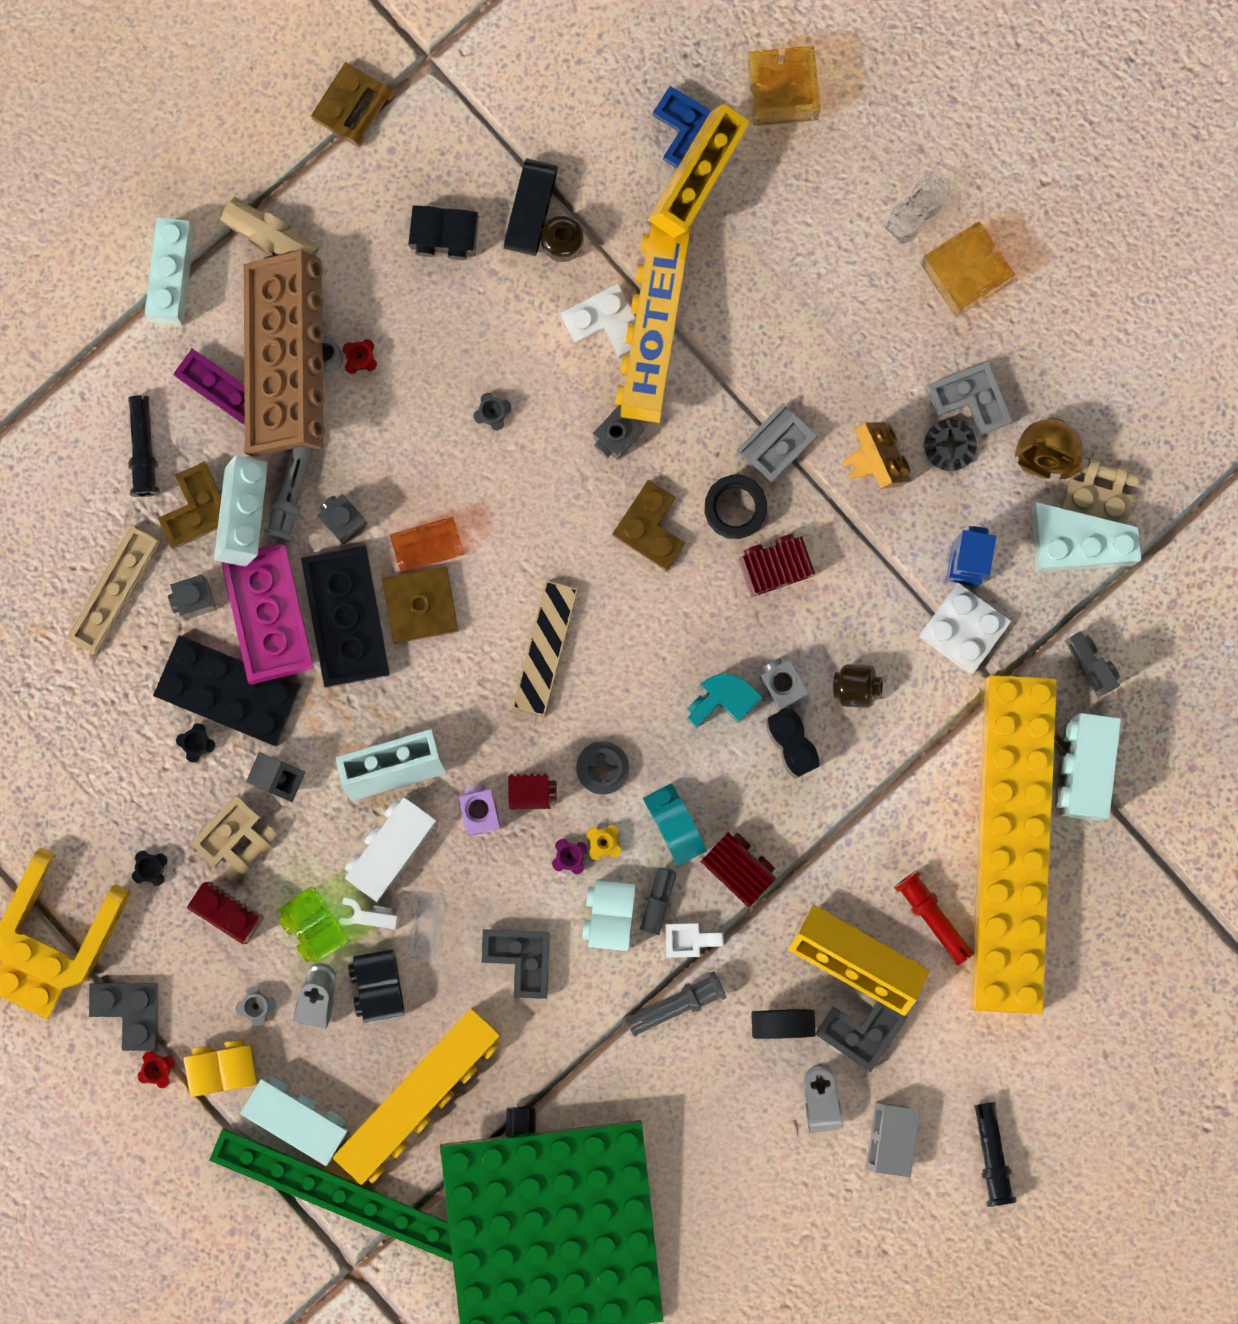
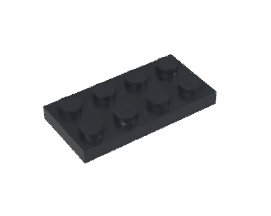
[301,546,390,688]
[153,635,302,747]

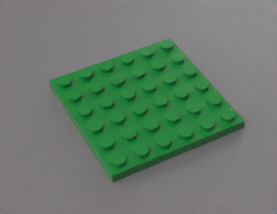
[440,1120,664,1324]

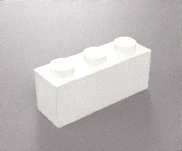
[344,797,438,902]

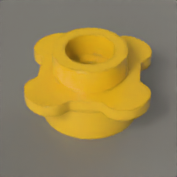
[586,825,621,860]

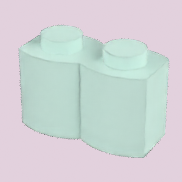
[582,880,635,952]

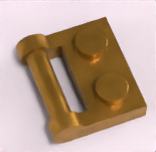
[311,62,395,147]

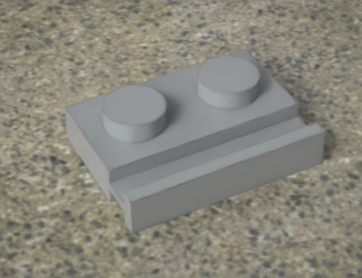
[737,403,817,484]

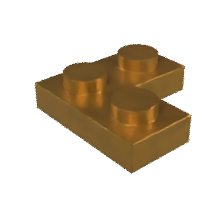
[158,461,221,549]
[612,480,685,571]

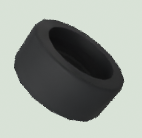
[704,475,767,539]
[751,1009,816,1039]

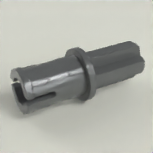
[639,867,676,935]

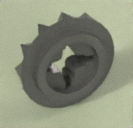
[924,418,977,471]
[576,741,629,795]

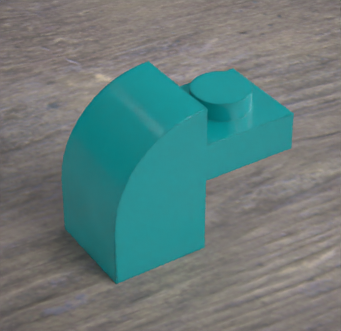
[687,674,762,728]
[643,783,707,866]

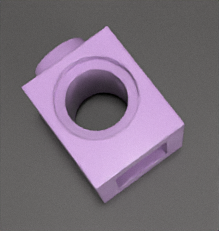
[459,785,501,837]

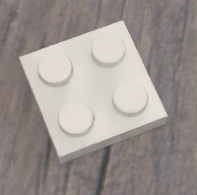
[918,583,1011,675]

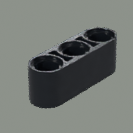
[504,158,558,256]

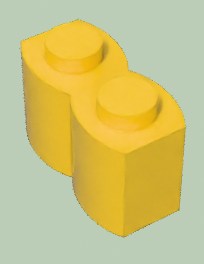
[184,1039,259,1097]

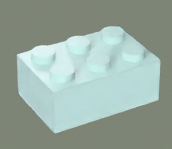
[1055,713,1121,821]

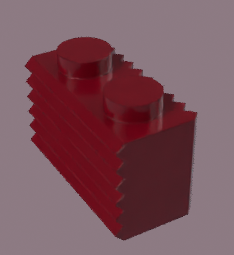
[739,534,815,598]
[508,773,557,810]
[700,832,777,908]
[187,882,263,944]

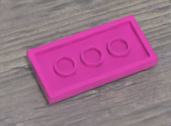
[221,542,315,685]

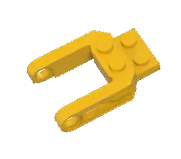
[0,847,130,1020]

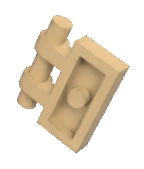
[1061,458,1140,525]
[190,795,278,883]

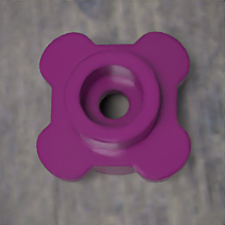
[552,839,588,875]

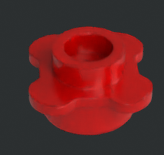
[342,339,377,374]
[137,1051,175,1088]

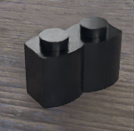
[408,205,480,260]
[766,707,820,779]
[348,949,405,1023]

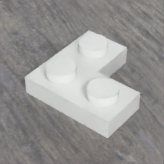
[560,284,636,358]

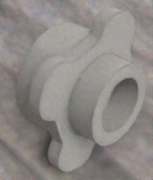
[236,987,276,1027]

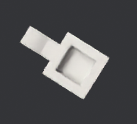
[339,898,400,929]
[665,923,724,958]

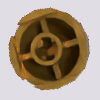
[1015,418,1083,479]

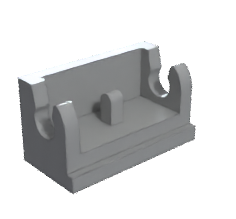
[866,1102,920,1177]

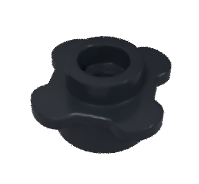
[176,723,216,763]
[132,851,168,886]

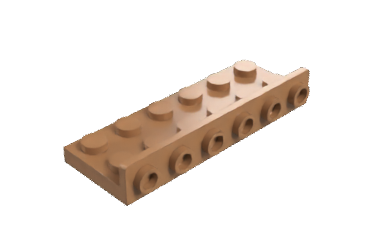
[244,250,325,457]

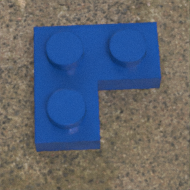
[652,86,711,168]

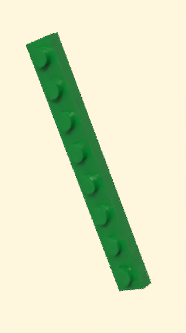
[209,1128,453,1262]

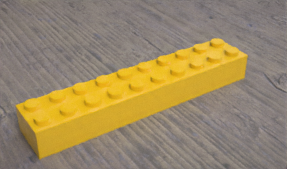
[971,675,1057,1015]

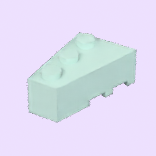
[1031,502,1141,573]

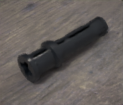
[128,395,160,497]
[974,1102,1017,1207]

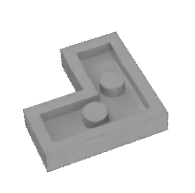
[926,361,1013,436]

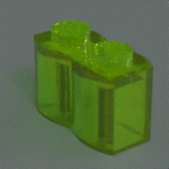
[278,886,351,964]

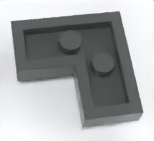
[1065,631,1120,697]
[481,929,550,999]
[89,983,158,1051]
[815,1001,908,1072]

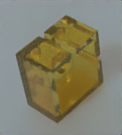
[747,46,821,126]
[920,221,1015,318]

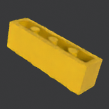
[647,103,750,238]
[788,904,930,1016]

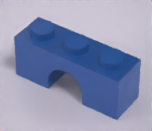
[946,526,997,587]

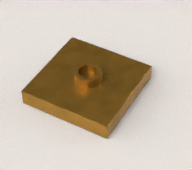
[382,566,459,644]

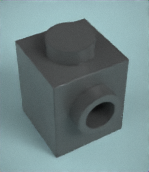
[593,405,644,460]
[317,494,367,544]
[168,574,217,620]
[246,752,306,802]

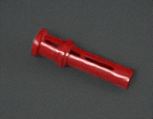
[894,870,974,966]

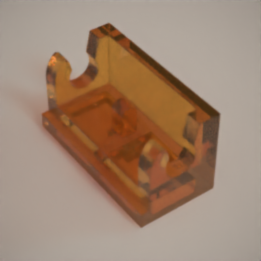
[389,517,465,573]

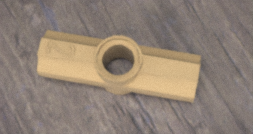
[220,196,319,256]

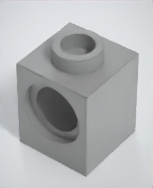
[759,658,809,712]

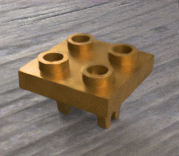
[842,422,911,489]

